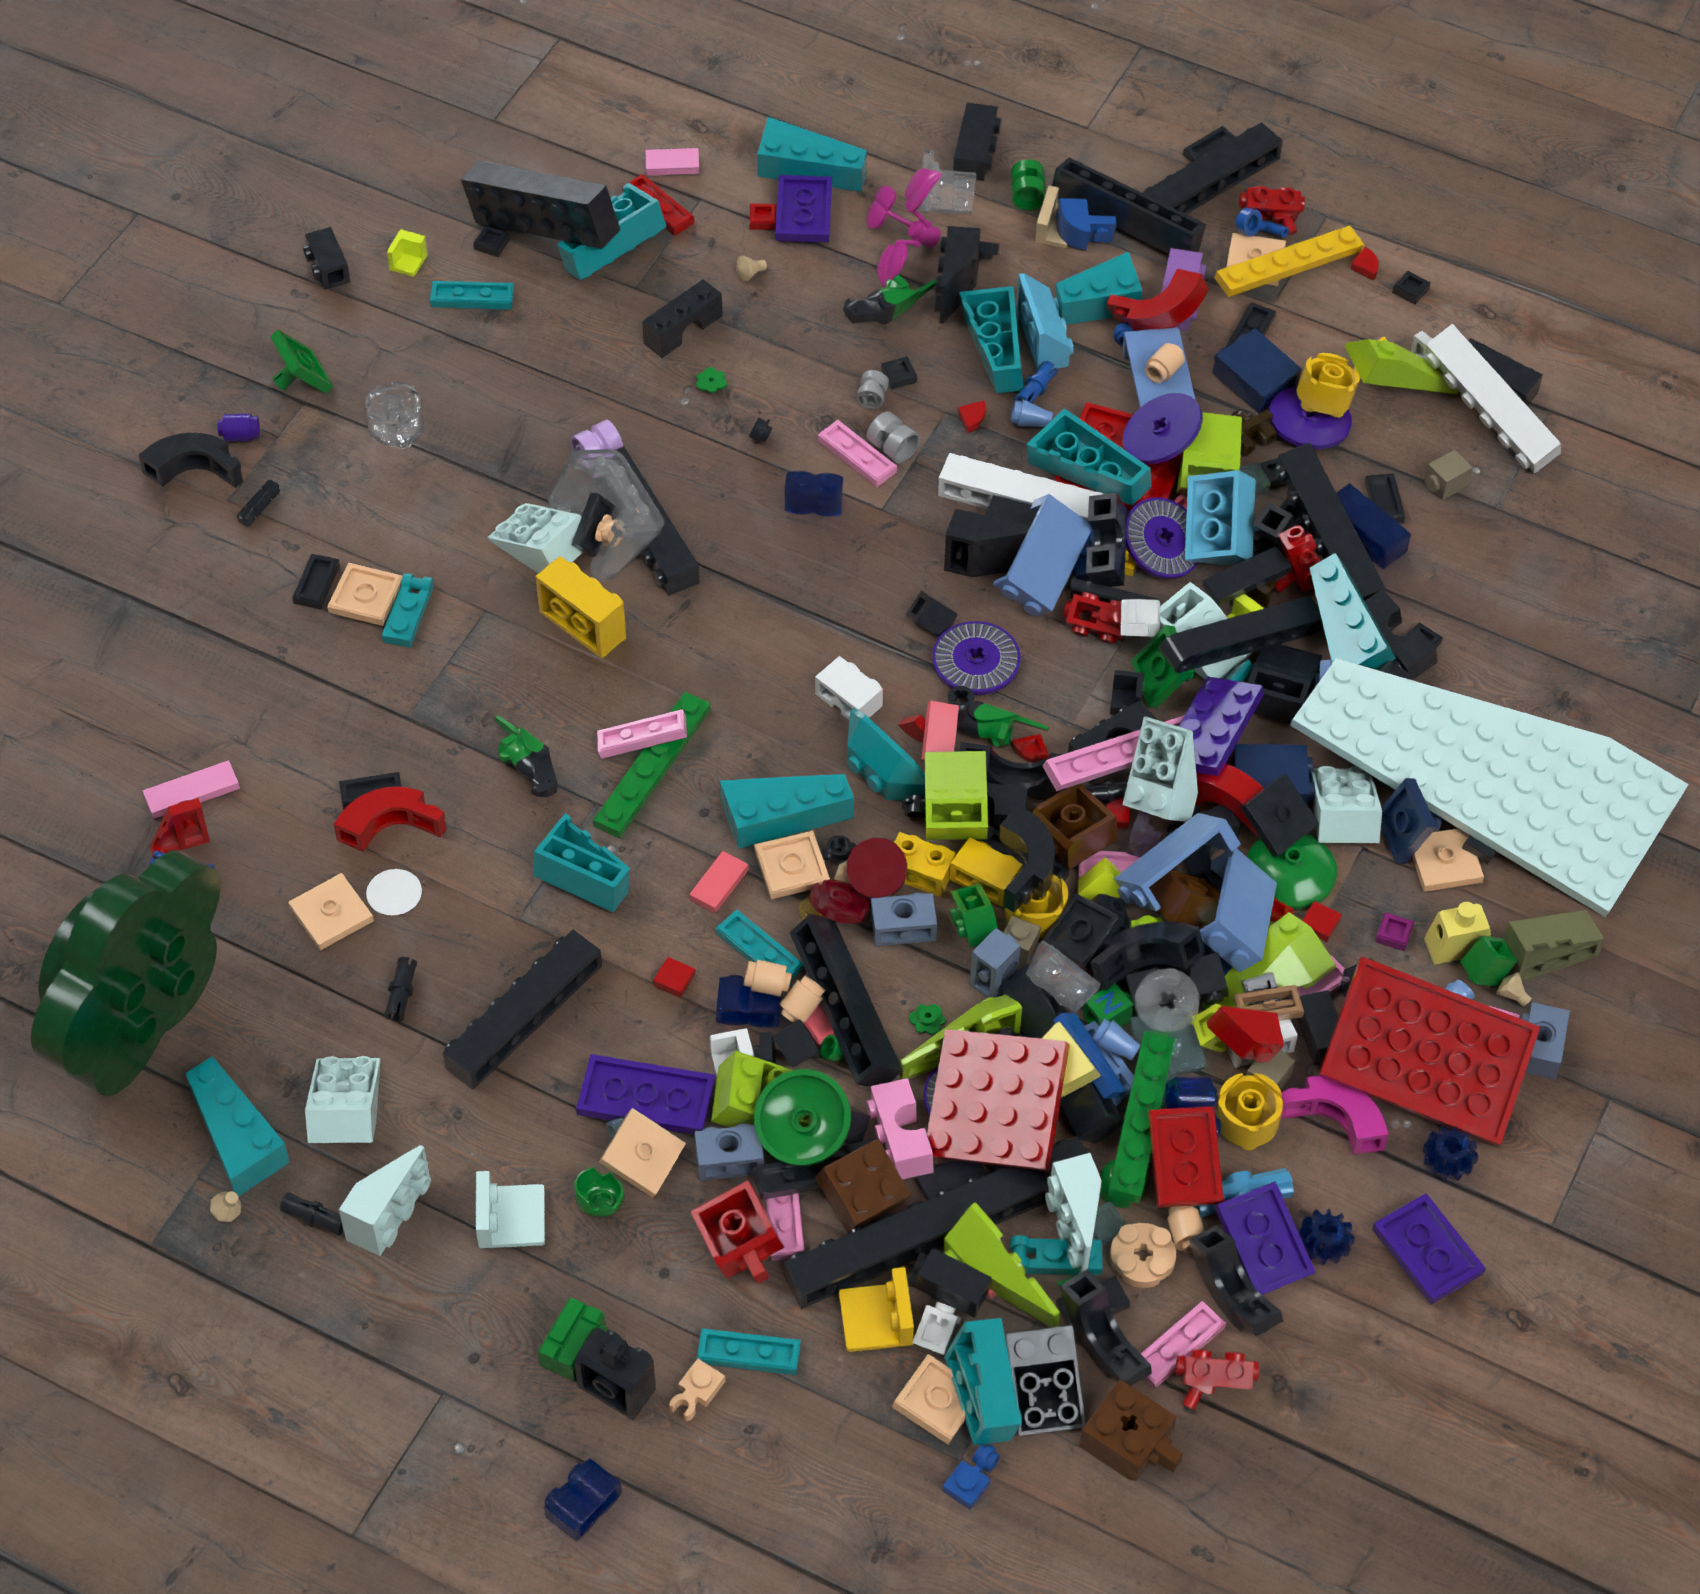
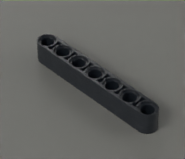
[1159,596,1324,673]

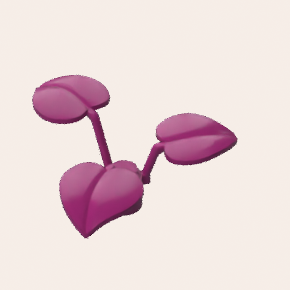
[867,168,942,287]

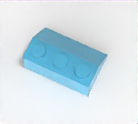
[1016,273,1074,371]
[1185,470,1256,565]

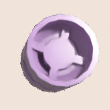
[570,419,623,469]

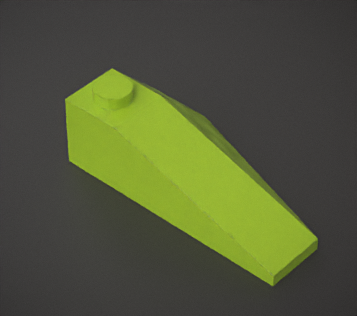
[1344,339,1459,394]
[1202,912,1336,1009]
[900,994,1022,1079]
[944,1202,1060,1327]

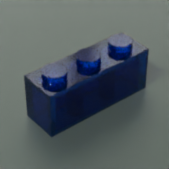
[1336,483,1411,569]

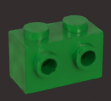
[949,883,998,948]

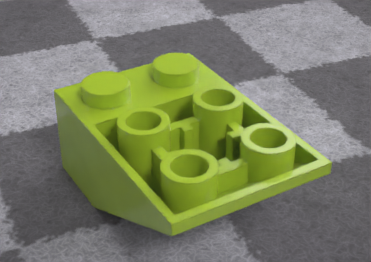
[1176,412,1242,495]
[925,751,988,840]
[711,1050,811,1128]

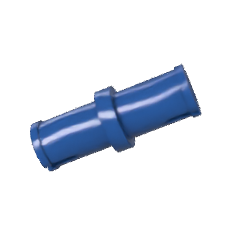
[1015,361,1058,403]

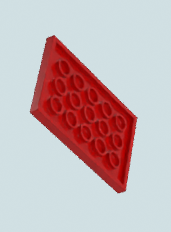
[1318,956,1540,1147]

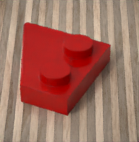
[150,798,210,859]

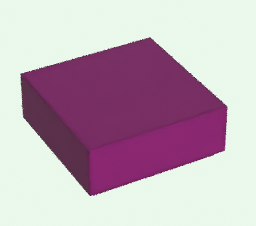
[1375,912,1415,951]

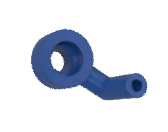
[1236,208,1289,238]

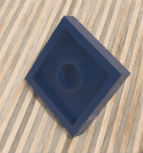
[1381,778,1441,864]

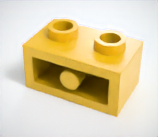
[894,832,956,897]
[950,837,1023,907]

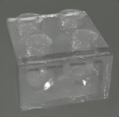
[919,150,976,215]
[1026,940,1100,1013]

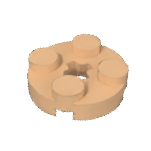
[1110,1223,1176,1288]

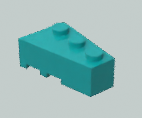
[1055,251,1143,325]
[533,813,630,912]
[944,1318,1022,1445]

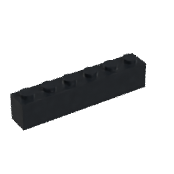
[1142,122,1283,215]
[1052,157,1206,254]
[1275,442,1386,601]
[591,447,700,596]
[789,914,903,1087]
[443,930,602,1090]
[1000,964,1124,1144]

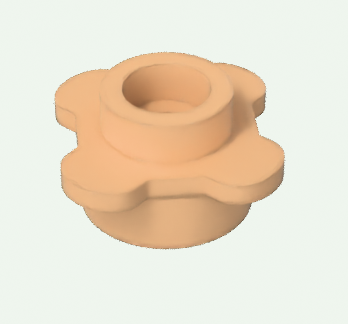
[595,514,623,547]

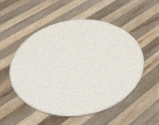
[366,869,422,916]

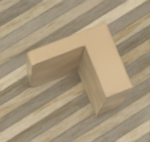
[1035,186,1068,248]

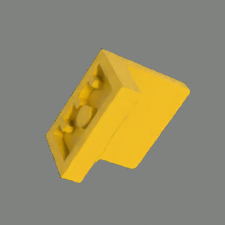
[839,1267,914,1352]

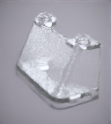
[548,449,665,581]

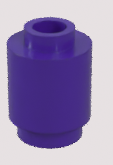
[218,413,260,442]

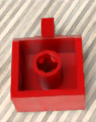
[690,1180,785,1284]

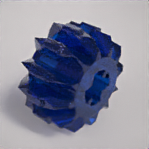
[1422,1125,1478,1182]
[1298,1207,1355,1265]

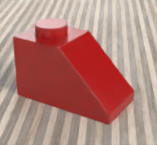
[1206,1006,1284,1063]

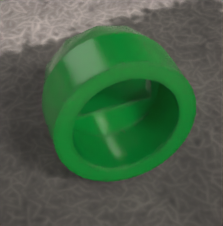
[820,1035,845,1062]

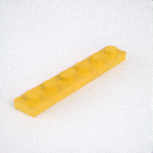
[1214,226,1364,297]

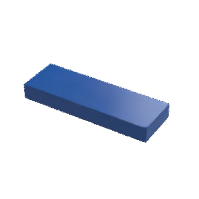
[1053,1013,1126,1099]

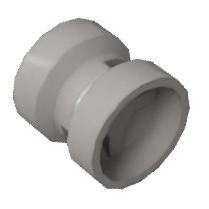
[856,370,889,410]

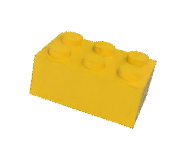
[535,556,626,659]

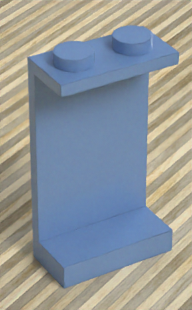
[1122,327,1196,408]
[993,494,1092,617]
[1114,813,1241,911]
[1200,848,1277,973]

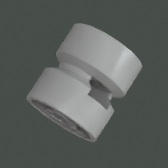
[867,411,920,464]

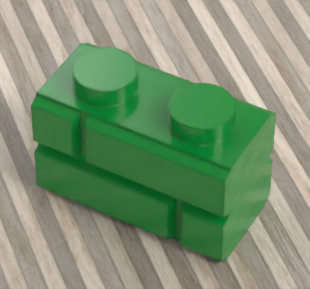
[537,1297,608,1381]

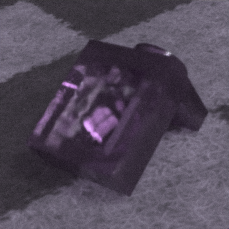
[1127,811,1162,858]

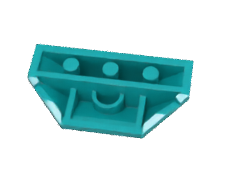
[847,708,925,801]

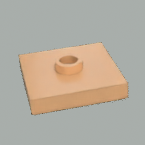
[1226,233,1286,286]
[327,563,403,626]
[1412,828,1484,892]
[754,831,830,899]
[288,873,374,951]
[599,1108,686,1198]
[892,1354,966,1445]

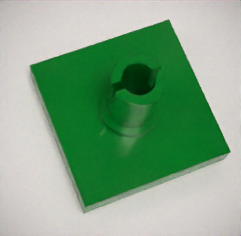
[270,330,334,394]
[1131,625,1194,708]

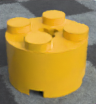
[1297,353,1360,418]
[1005,871,1068,938]
[1215,1073,1283,1151]

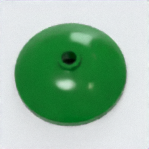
[1247,834,1337,910]
[754,1069,851,1166]

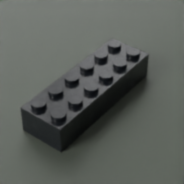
[460,161,621,249]

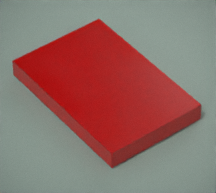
[1148,1107,1224,1208]

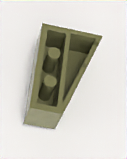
[1504,910,1604,982]

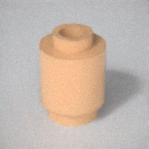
[1145,343,1185,383]
[743,960,792,997]
[780,975,825,1023]
[1167,1206,1205,1254]

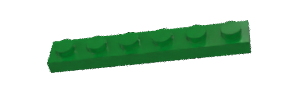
[593,692,711,839]
[1107,1030,1175,1203]

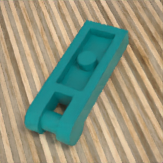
[382,573,434,648]
[1010,1235,1103,1275]

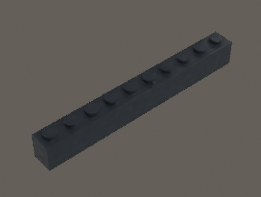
[784,1136,1087,1309]

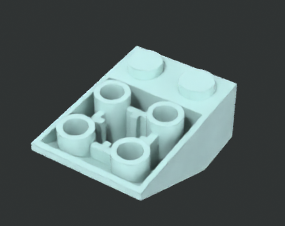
[487,503,582,573]
[1149,582,1253,679]
[1122,716,1198,822]
[1310,766,1382,843]
[305,1056,380,1143]
[339,1145,431,1256]
[1045,1153,1102,1274]

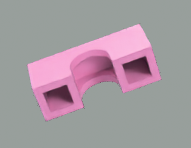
[866,1078,933,1180]

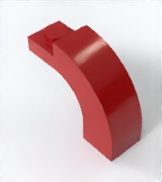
[1107,269,1209,331]
[1195,764,1263,838]
[334,787,447,852]

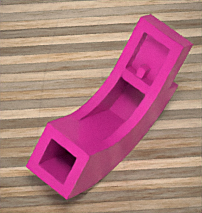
[1281,1076,1389,1155]

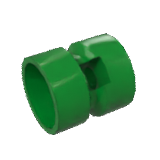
[1011,159,1046,211]

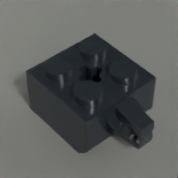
[575,1327,656,1421]

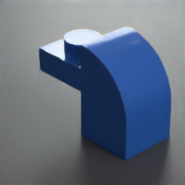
[1056,198,1117,250]

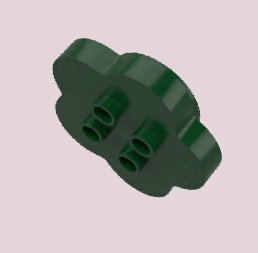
[31,851,221,1096]

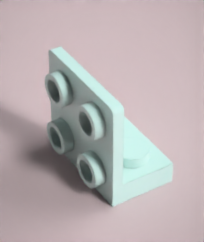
[476,1171,545,1248]

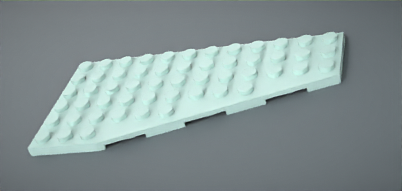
[1290,659,1689,917]

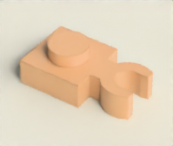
[669,1359,726,1422]

